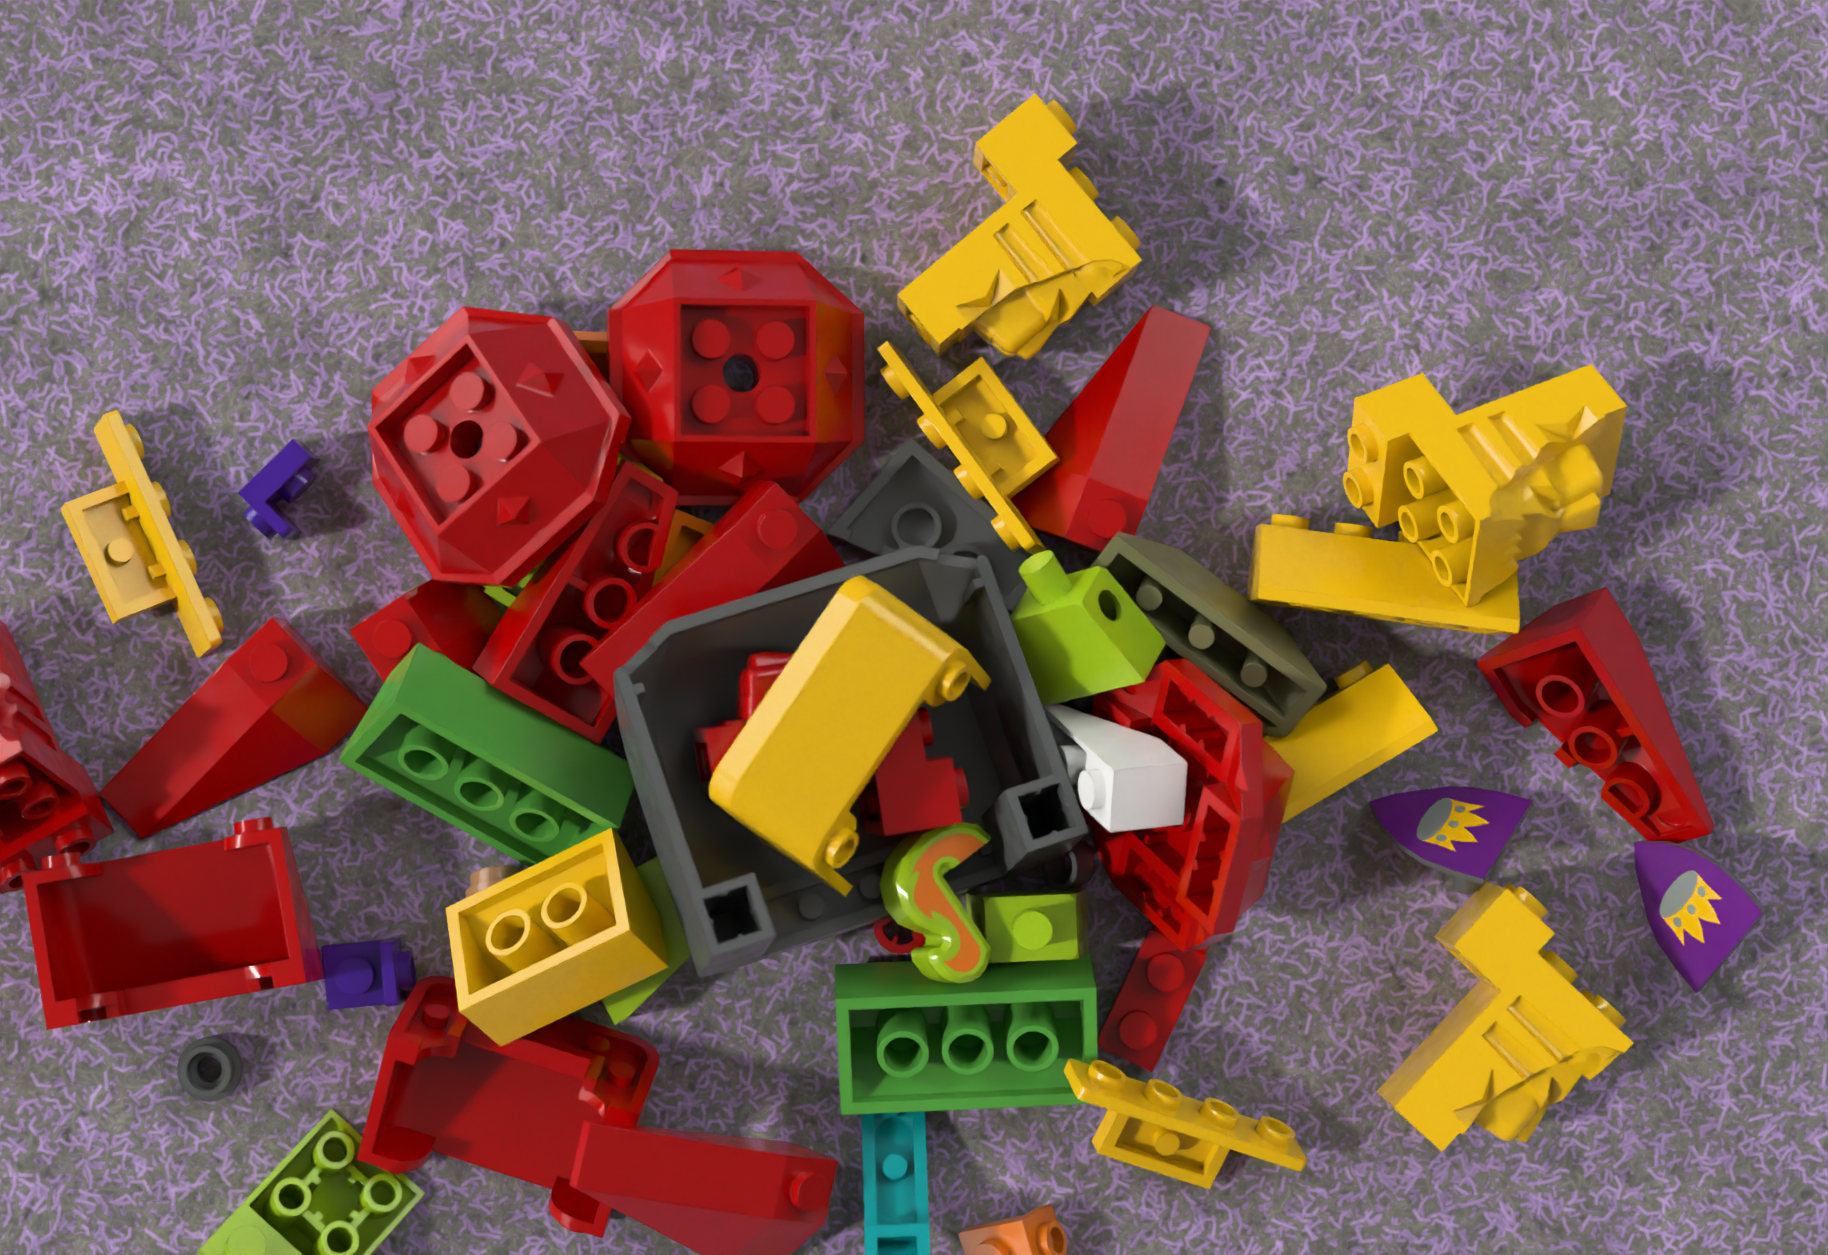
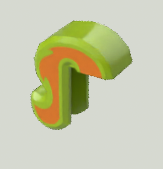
[879,823,992,983]

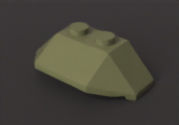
[1089,531,1327,737]

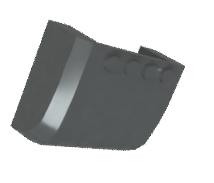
[613,545,1088,978]

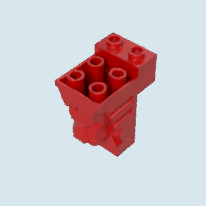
[0,620,114,895]
[691,651,969,836]

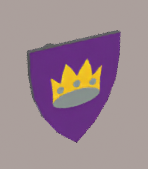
[1370,786,1533,894]
[1634,841,1767,993]

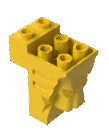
[897,93,1142,361]
[1343,364,1627,608]
[1376,882,1633,1152]

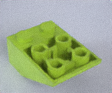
[196,1108,426,1255]

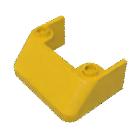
[709,575,992,897]

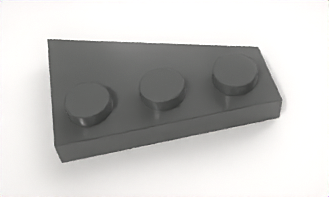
[826,437,1033,612]

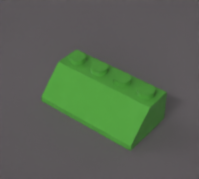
[339,642,634,867]
[835,953,1098,1115]

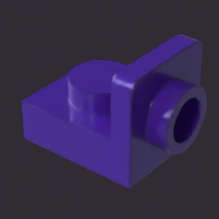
[238,439,320,540]
[321,937,416,1010]

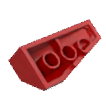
[1011,304,1212,555]
[472,458,679,745]
[578,480,846,700]
[349,578,502,682]
[1476,587,1715,844]
[99,617,369,839]
[569,1120,838,1255]

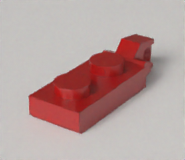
[1097,925,1209,1072]

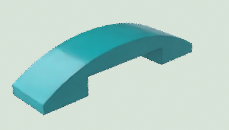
[861,1111,930,1255]

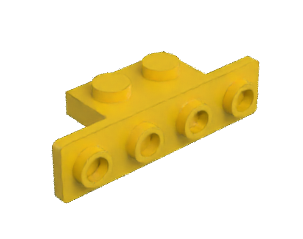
[877,341,1061,555]
[60,410,224,658]
[1063,1058,1308,1189]

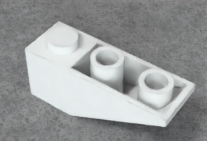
[1041,703,1188,832]

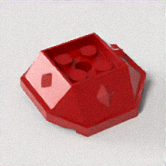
[607,249,865,507]
[367,306,632,588]
[1078,658,1295,952]

